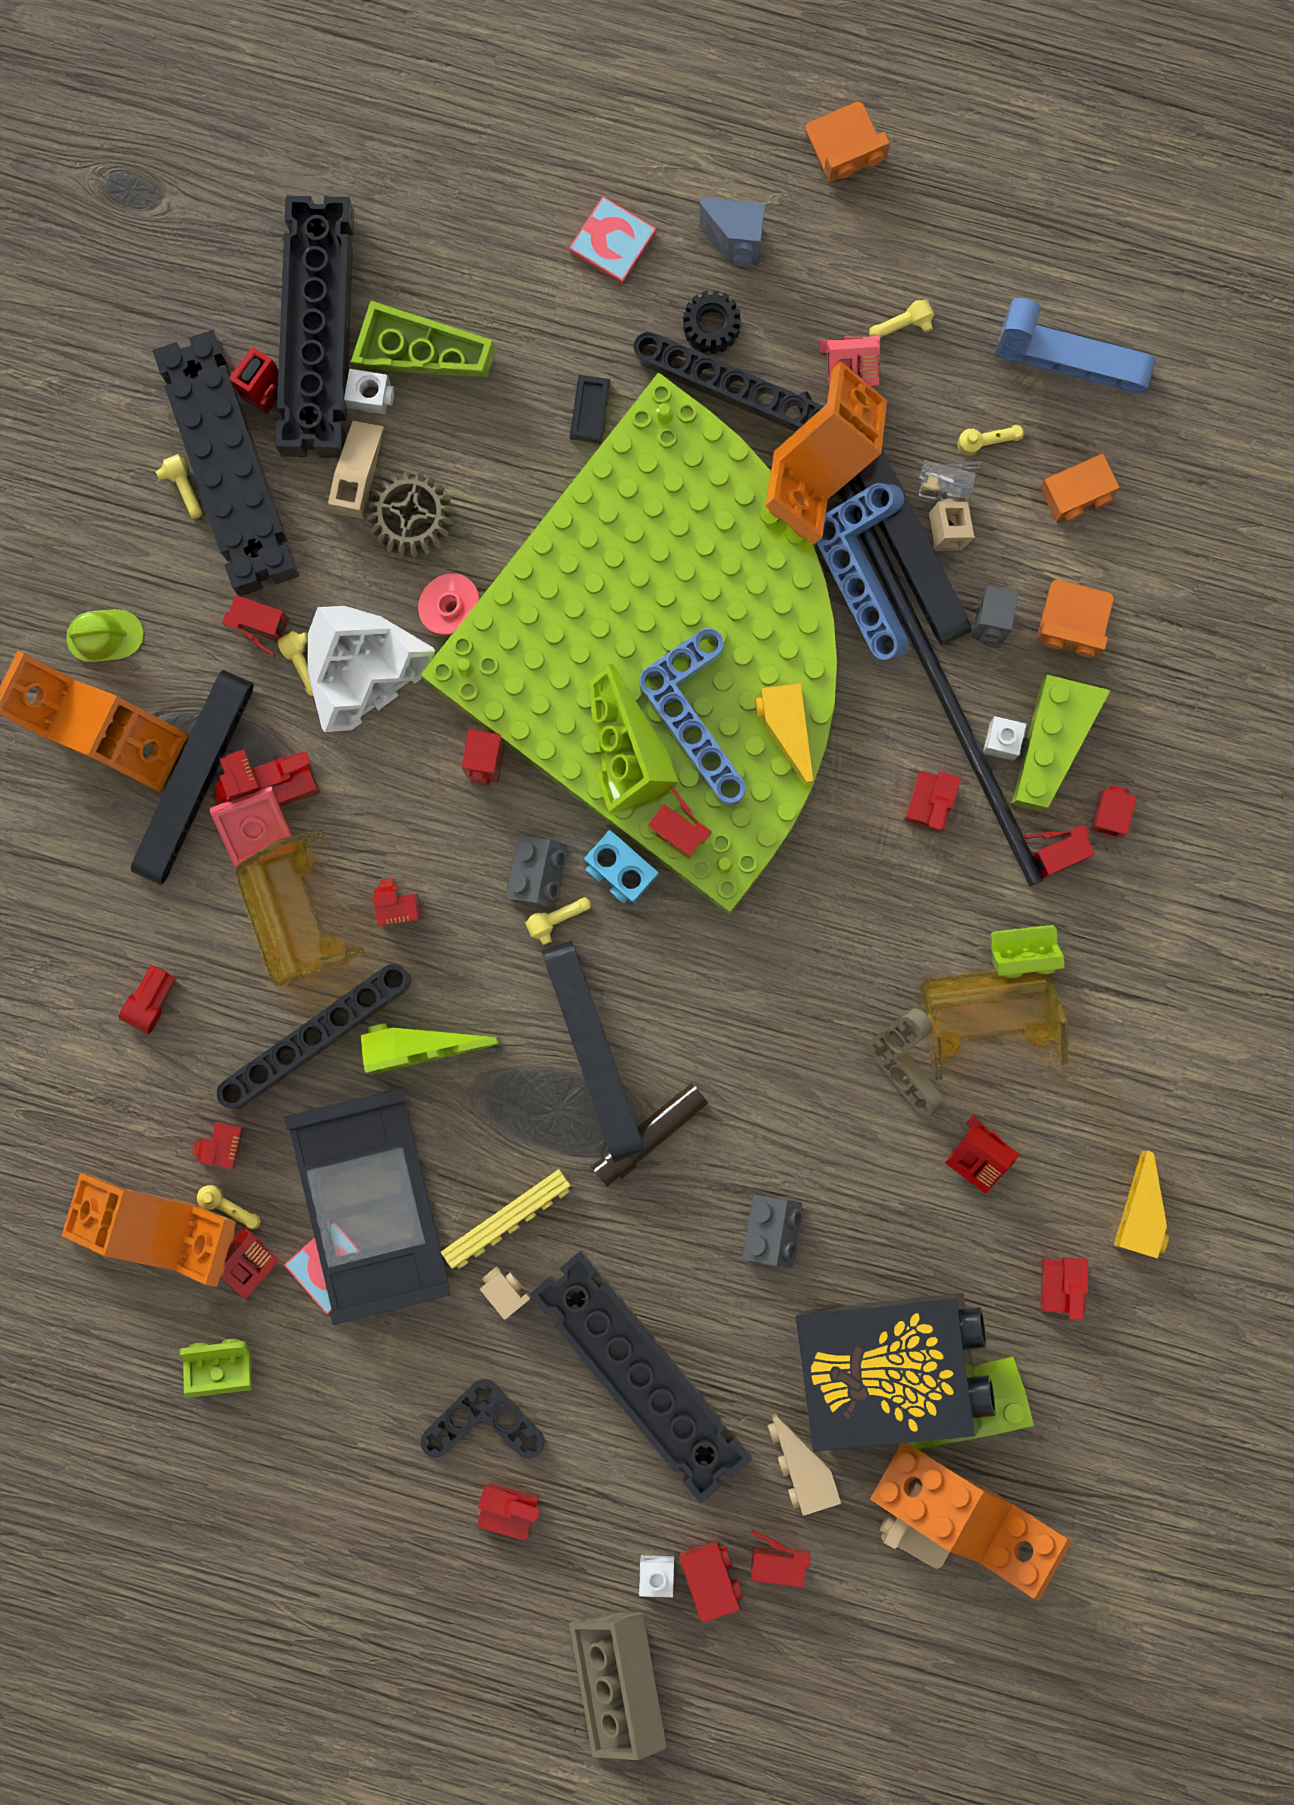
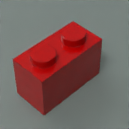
[461,729,505,786]
[680,1540,743,1623]

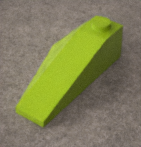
[588,665,678,812]
[361,1023,500,1074]
[898,1356,1034,1449]

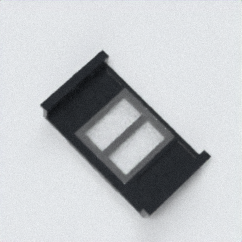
[284,1088,450,1325]

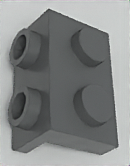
[505,835,567,909]
[742,1194,803,1268]

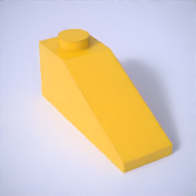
[755,683,813,786]
[1114,1151,1169,1259]

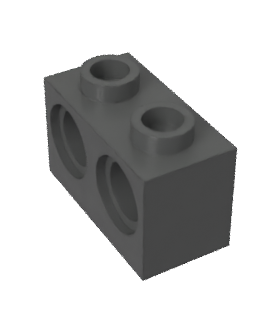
[972,586,1019,646]

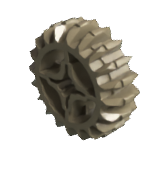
[367,471,454,558]

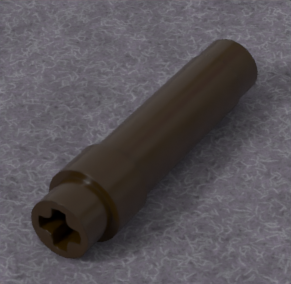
[591,1083,708,1187]

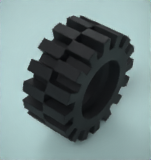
[683,290,741,354]

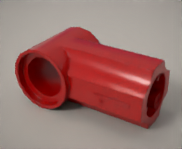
[119,964,177,1035]

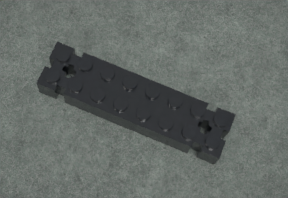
[275,196,354,458]
[152,330,299,597]
[529,1250,752,1504]

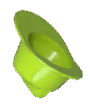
[66,609,144,662]

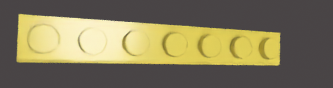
[441,1169,572,1269]

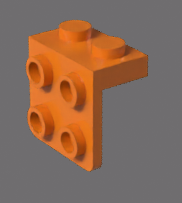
[805,102,890,183]
[1036,580,1114,658]

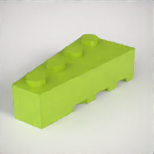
[351,301,497,378]
[1011,675,1111,813]

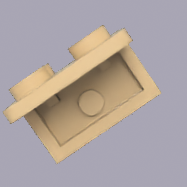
[880,1479,950,1569]

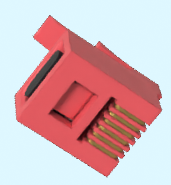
[820,336,880,387]

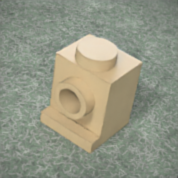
[929,499,974,551]
[480,1266,531,1320]

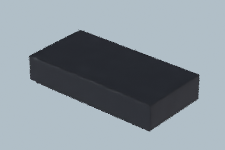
[570,375,610,444]

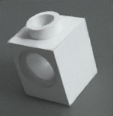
[344,369,395,415]
[983,716,1026,761]
[639,1555,674,1597]

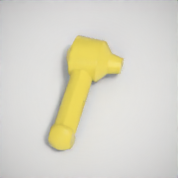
[869,299,935,339]
[957,425,1024,456]
[156,454,203,519]
[278,631,314,696]
[525,897,591,945]
[197,1185,261,1230]

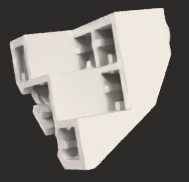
[307,606,435,732]

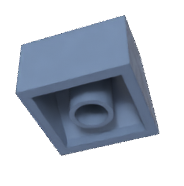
[699,197,765,266]

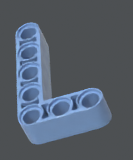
[996,298,1155,393]
[816,483,909,660]
[640,628,745,807]

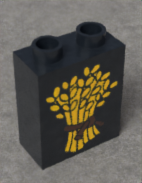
[796,1293,996,1452]

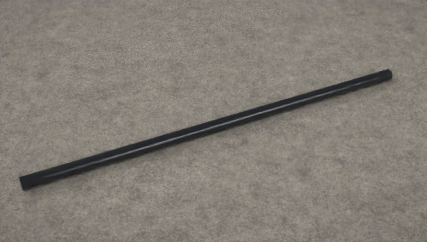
[798,391,1044,887]

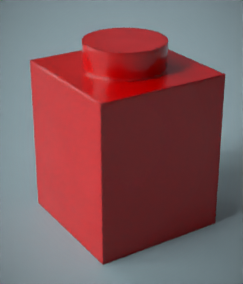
[1090,786,1137,838]

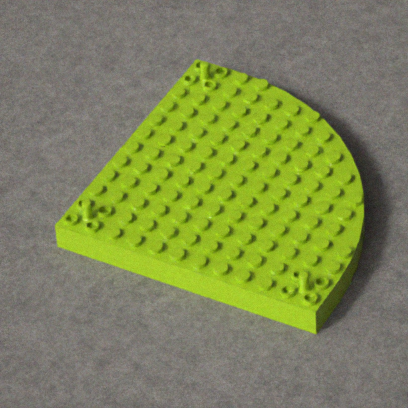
[420,372,837,915]

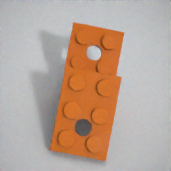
[765,361,887,545]
[0,651,189,792]
[61,1173,236,1287]
[870,1443,1072,1601]

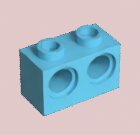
[584,830,659,905]

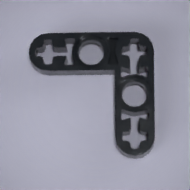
[420,1379,545,1459]

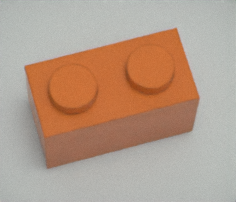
[1040,453,1120,522]

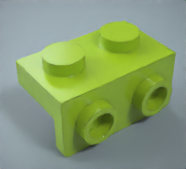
[991,925,1065,978]
[180,1339,252,1398]

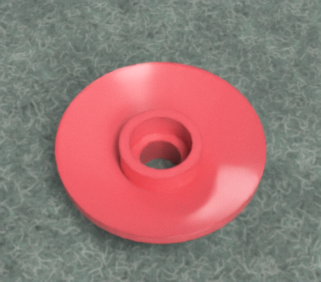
[418,574,480,635]

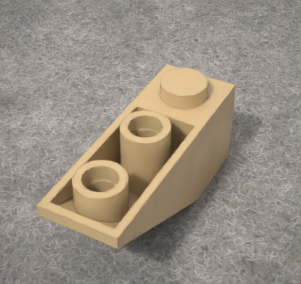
[328,421,384,520]
[768,1413,841,1516]

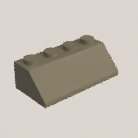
[569,1613,667,1760]

